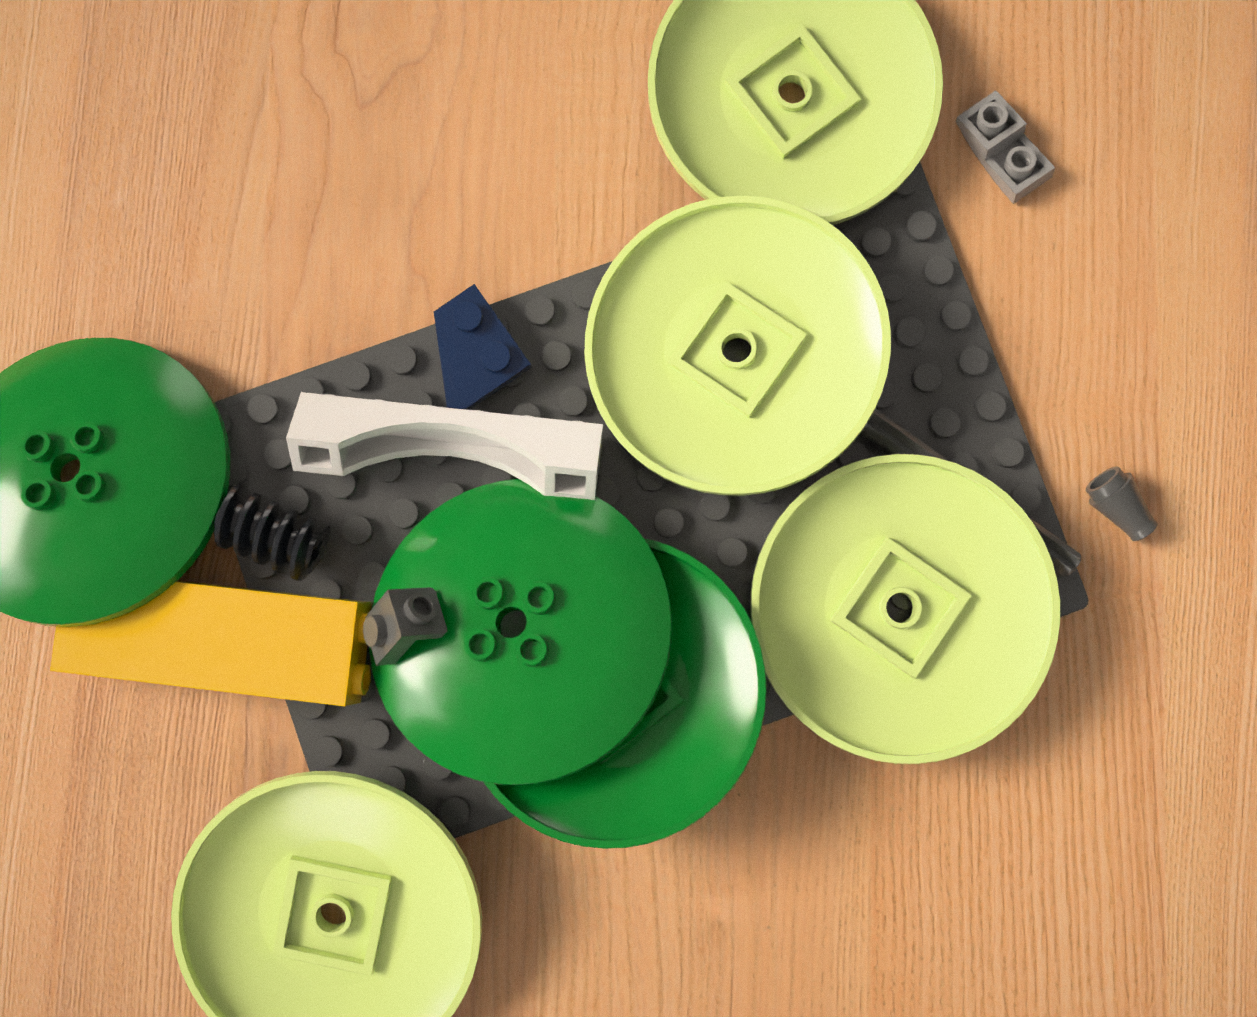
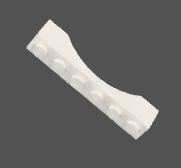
[286,392,603,500]

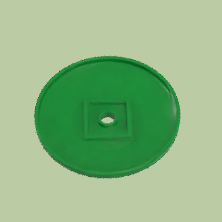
[0,337,230,627]
[369,479,673,785]
[484,539,767,849]

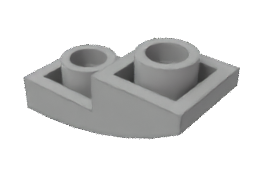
[956,90,1055,204]

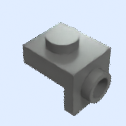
[363,587,447,666]

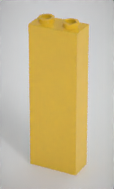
[50,581,373,706]

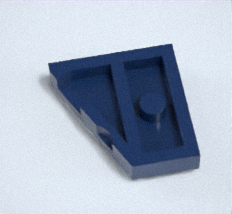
[434,284,532,410]

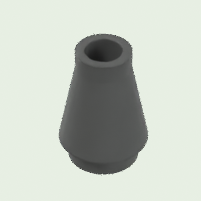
[1086,466,1158,541]

